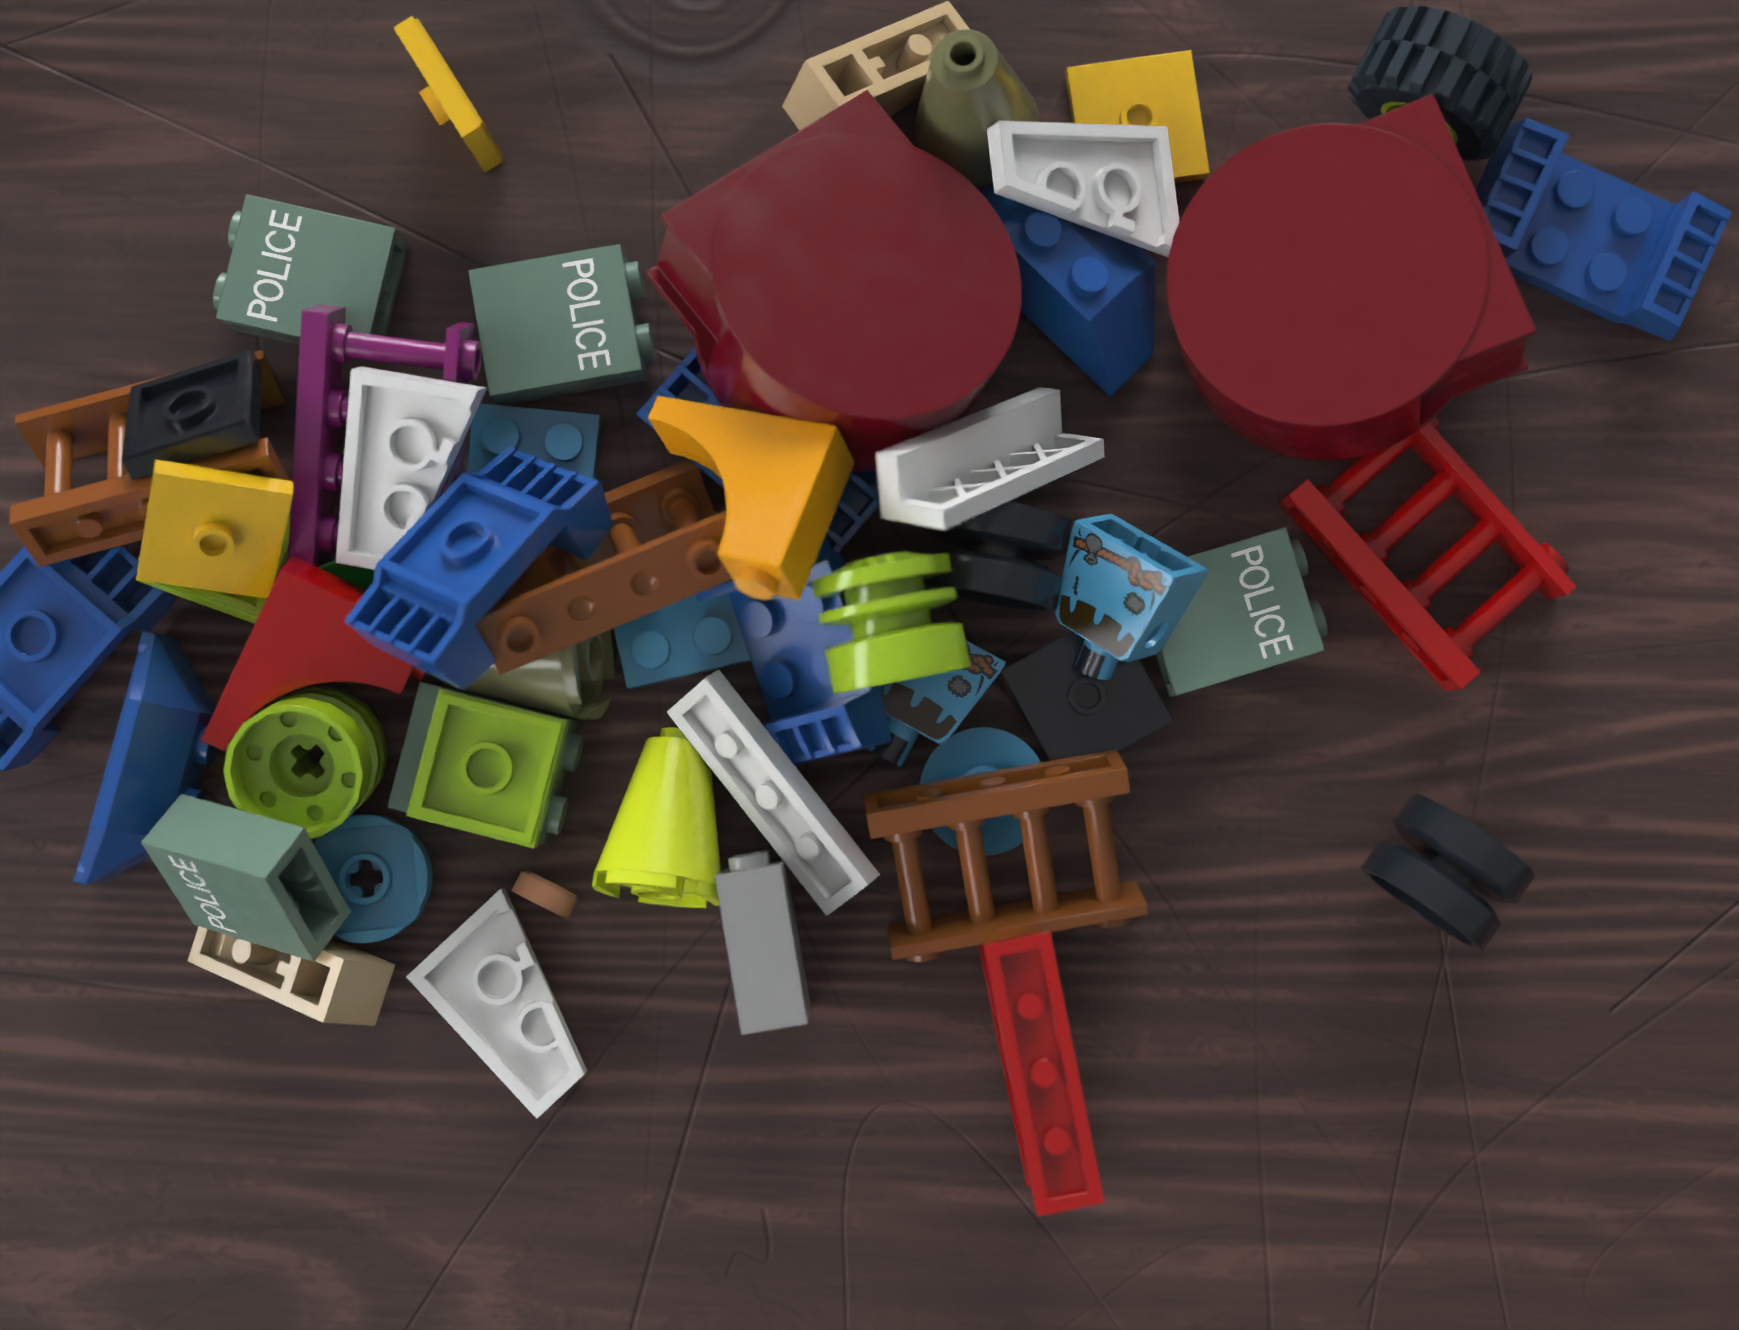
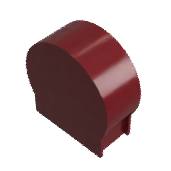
[645,90,1022,472]
[1166,94,1536,461]

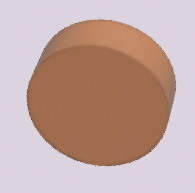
[511,870,578,920]

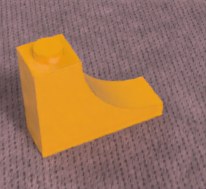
[648,396,855,600]

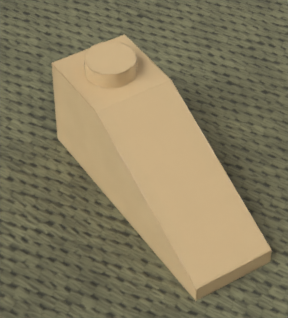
[782,0,970,130]
[187,927,395,1026]

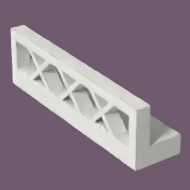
[876,387,1105,530]
[667,669,880,916]

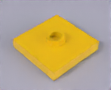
[393,15,504,173]
[1065,50,1210,183]
[136,459,293,598]

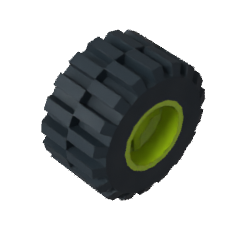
[1348,5,1532,161]

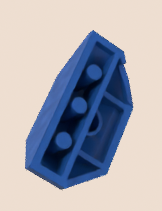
[978,185,1155,397]
[73,631,219,885]

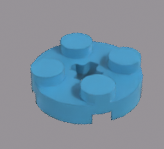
[314,814,433,943]

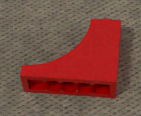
[200,555,426,751]

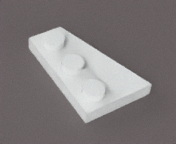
[987,121,1180,257]
[335,367,487,570]
[406,887,587,1119]

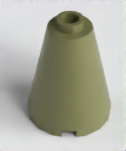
[914,29,1040,189]
[441,625,616,720]

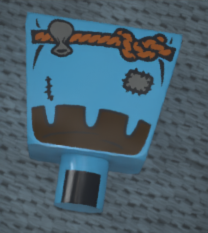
[1055,513,1209,680]
[868,622,1006,767]

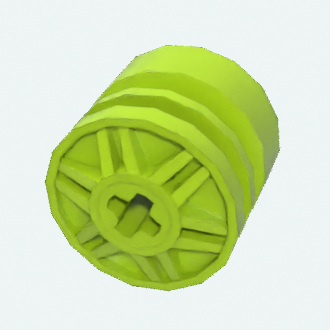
[812,551,971,694]
[223,685,388,838]

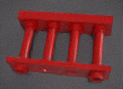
[1277,417,1577,691]
[978,930,1105,1216]

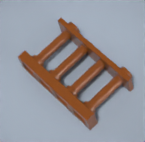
[9,350,291,567]
[476,459,732,675]
[863,749,1148,962]

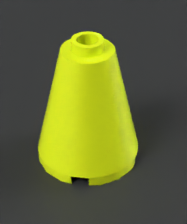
[592,727,721,908]

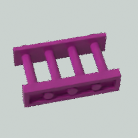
[288,304,482,567]

